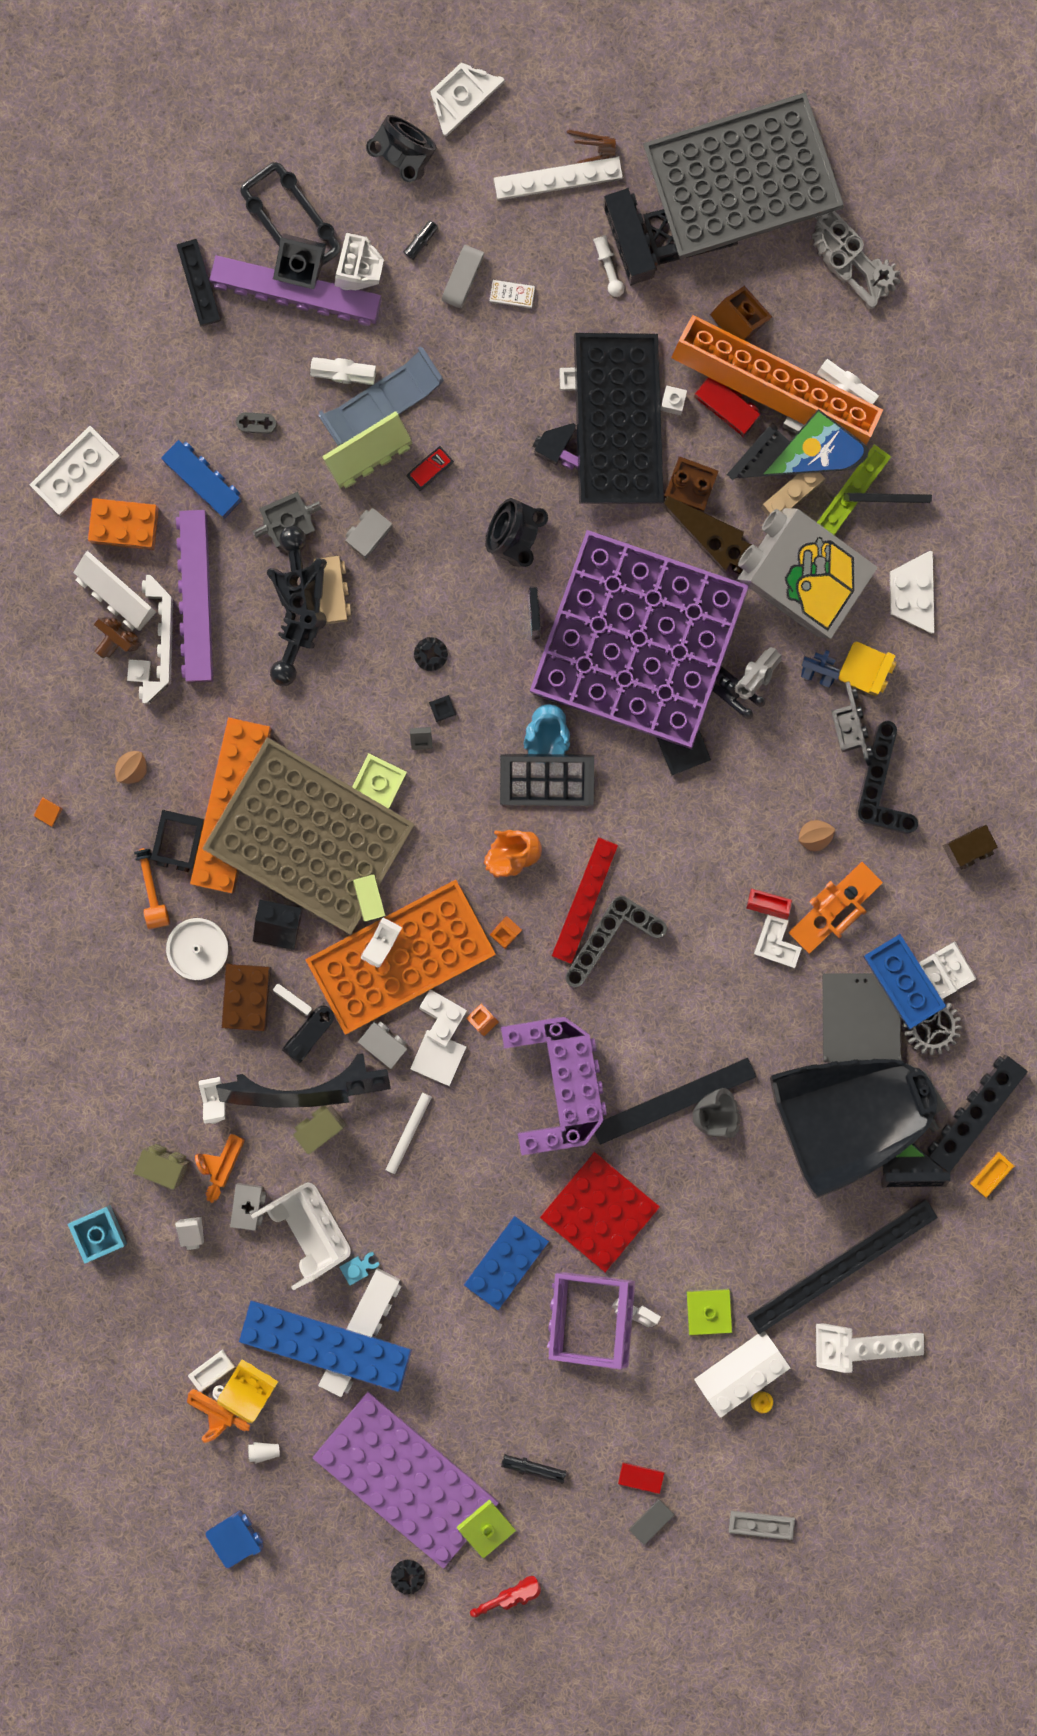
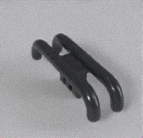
[713,666,766,719]

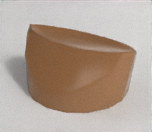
[115,751,147,784]
[799,820,835,851]

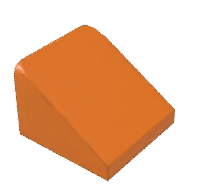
[34,797,63,827]
[490,916,522,949]
[466,1004,499,1036]

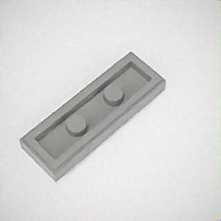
[728,1510,795,1540]

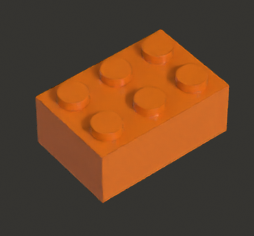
[88,498,159,550]

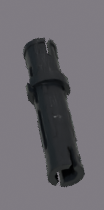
[501,1454,566,1484]

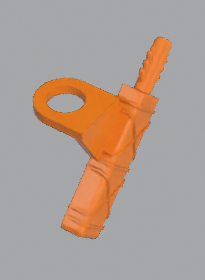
[195,1134,245,1203]
[187,1389,250,1443]

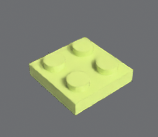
[352,754,407,809]

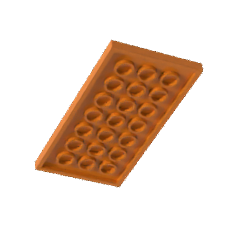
[305,879,496,1035]

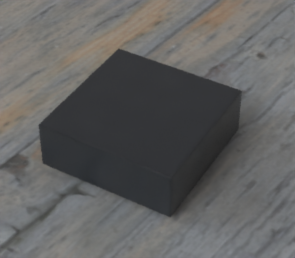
[429,695,456,723]

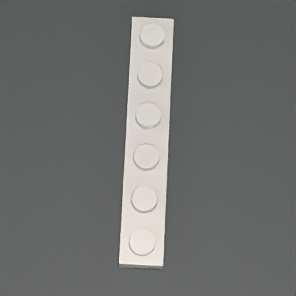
[494,157,623,200]

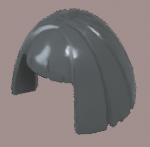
[692,1088,740,1138]

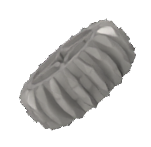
[903,999,962,1055]

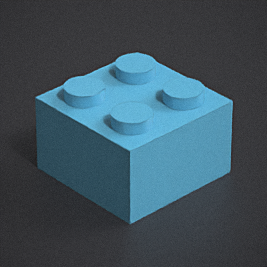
[68,1205,127,1264]

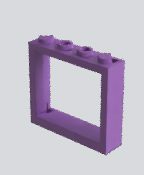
[547,1272,635,1369]

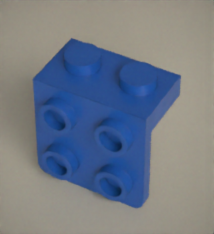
[206,1510,263,1568]

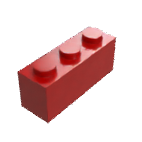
[694,377,760,437]

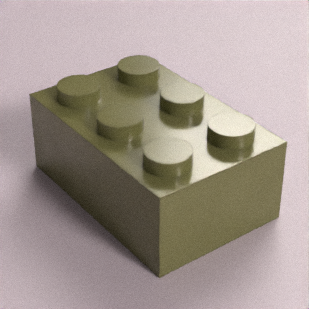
[292,1105,346,1155]
[133,1144,190,1190]

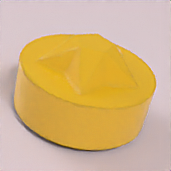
[751,1391,773,1414]

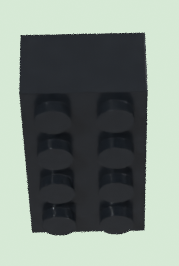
[603,188,658,286]

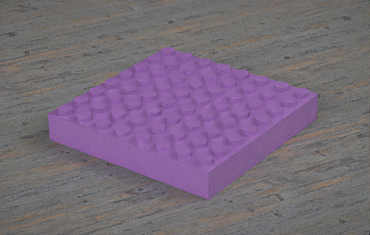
[530,530,749,749]

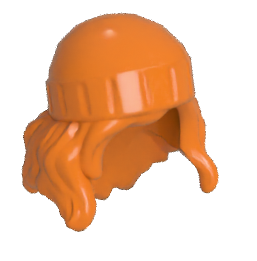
[484,830,542,878]

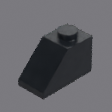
[532,423,577,466]

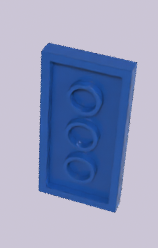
[863,934,946,1029]
[464,1215,549,1310]

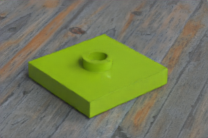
[686,1289,732,1335]
[457,1499,516,1559]

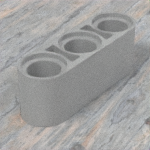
[441,245,485,309]

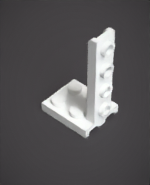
[816,1323,924,1373]

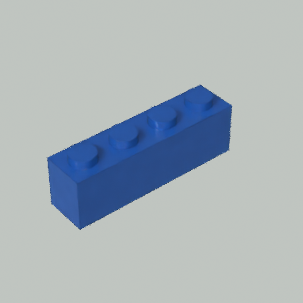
[161,440,242,519]

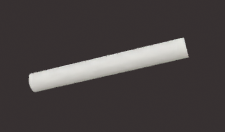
[385,1092,432,1174]

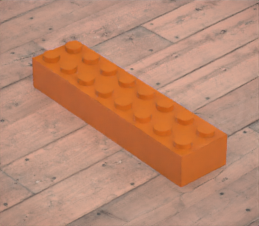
[190,717,272,894]

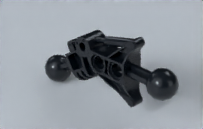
[267,526,327,687]

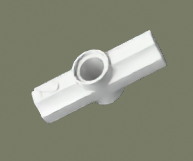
[310,357,376,385]
[816,359,879,404]

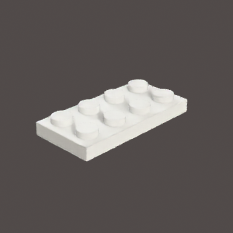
[30,426,121,516]

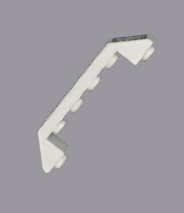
[139,575,173,704]

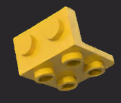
[838,642,897,697]
[217,1359,278,1423]

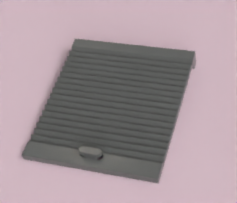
[822,973,901,1063]

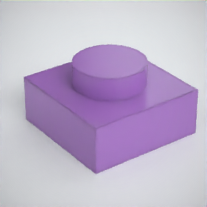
[559,450,578,470]

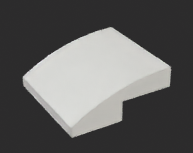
[919,942,976,999]

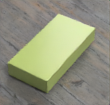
[353,874,385,921]

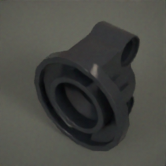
[366,115,437,182]
[485,498,548,567]

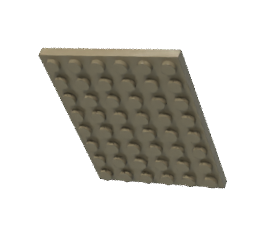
[202,737,414,935]

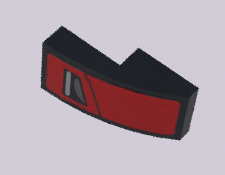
[406,446,454,491]

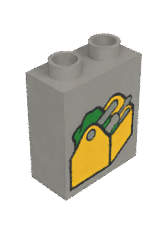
[737,508,878,639]

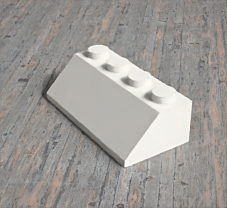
[73,551,156,631]
[694,1331,790,1418]

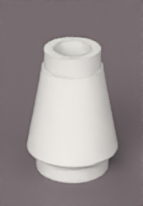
[248,1442,280,1464]

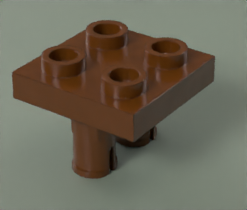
[664,456,719,512]
[94,617,142,659]

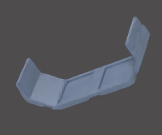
[318,346,444,446]

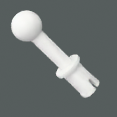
[593,235,625,297]

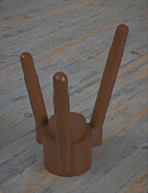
[567,130,616,164]

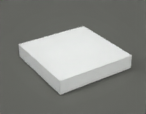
[410,1030,466,1086]

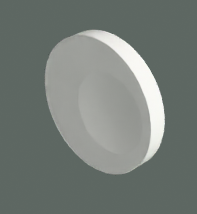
[166,918,229,980]

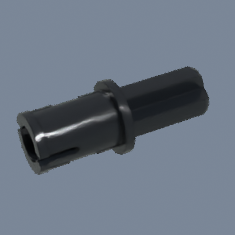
[403,221,438,260]

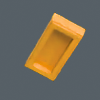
[970,1152,1015,1198]

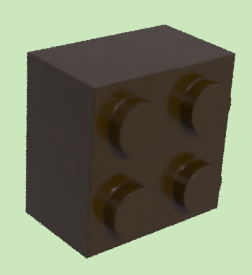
[942,824,998,870]

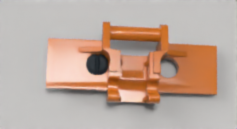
[788,862,883,954]

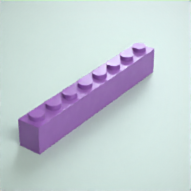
[210,255,382,326]
[176,510,213,683]

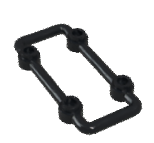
[240,162,340,266]

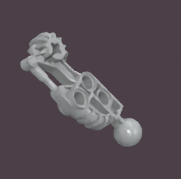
[812,211,900,309]

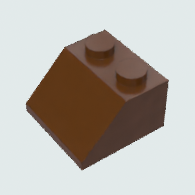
[710,286,772,341]

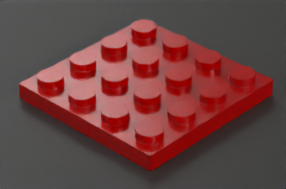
[540,1152,660,1272]

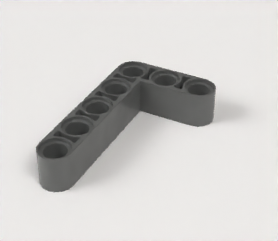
[565,896,667,987]

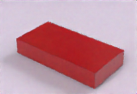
[746,888,792,920]
[618,1462,664,1494]

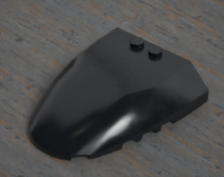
[770,1059,937,1199]

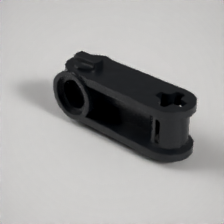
[282,1005,334,1064]

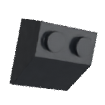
[273,234,327,289]
[252,899,303,950]

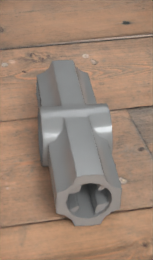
[735,647,782,700]

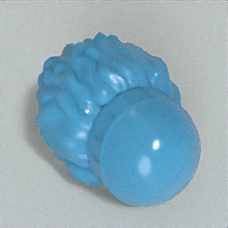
[524,704,570,765]

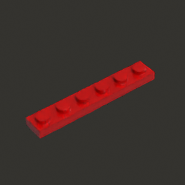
[552,837,618,964]

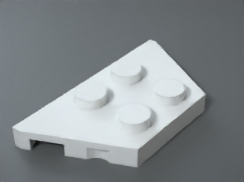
[430,63,505,138]
[890,551,934,633]

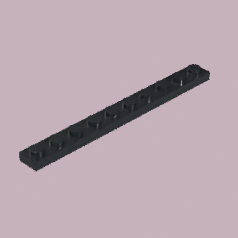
[747,1199,938,1334]

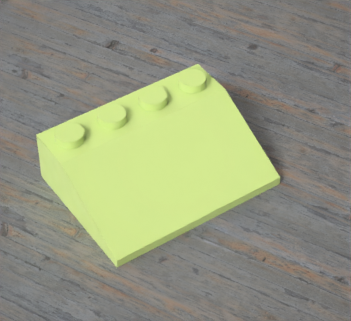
[323,411,412,488]

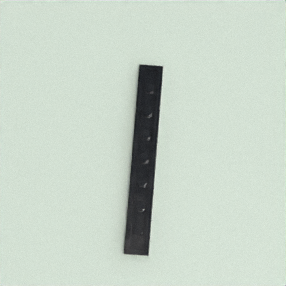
[594,1057,756,1145]

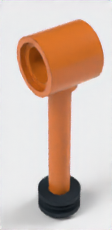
[134,848,170,930]

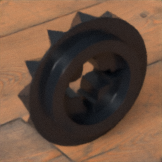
[414,637,448,671]
[391,1560,425,1595]

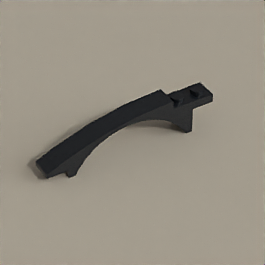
[216,1053,391,1108]

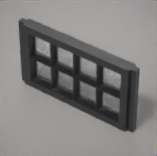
[500,754,594,806]

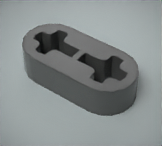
[236,412,277,434]

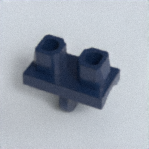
[801,650,840,688]

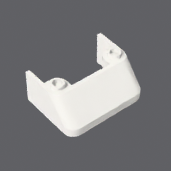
[251,1183,350,1290]

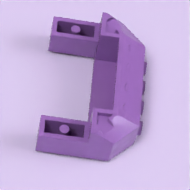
[501,1016,607,1155]

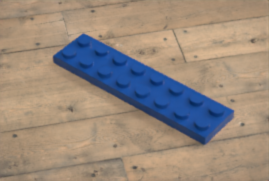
[239,1300,412,1392]

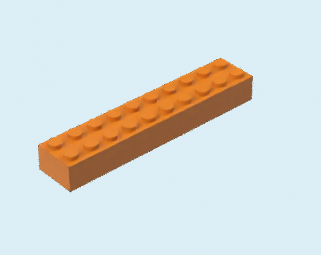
[671,315,883,445]

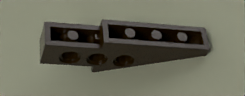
[663,496,758,574]

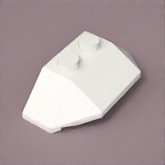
[335,233,384,291]

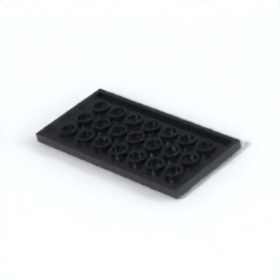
[574,333,664,504]

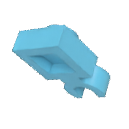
[339,1252,380,1285]

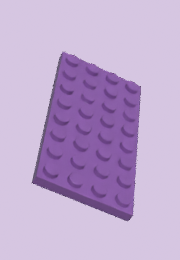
[312,1391,499,1568]

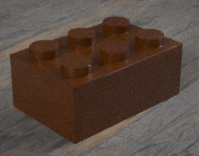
[221,964,271,1031]

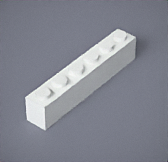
[318,1268,401,1397]

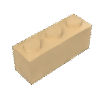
[761,472,825,516]
[314,556,351,624]

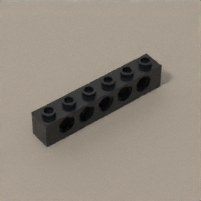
[927,1055,1028,1172]

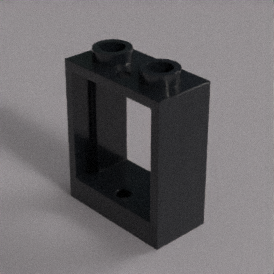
[151,810,205,872]

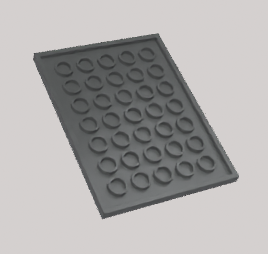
[643,92,844,259]

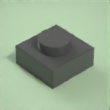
[410,727,433,750]

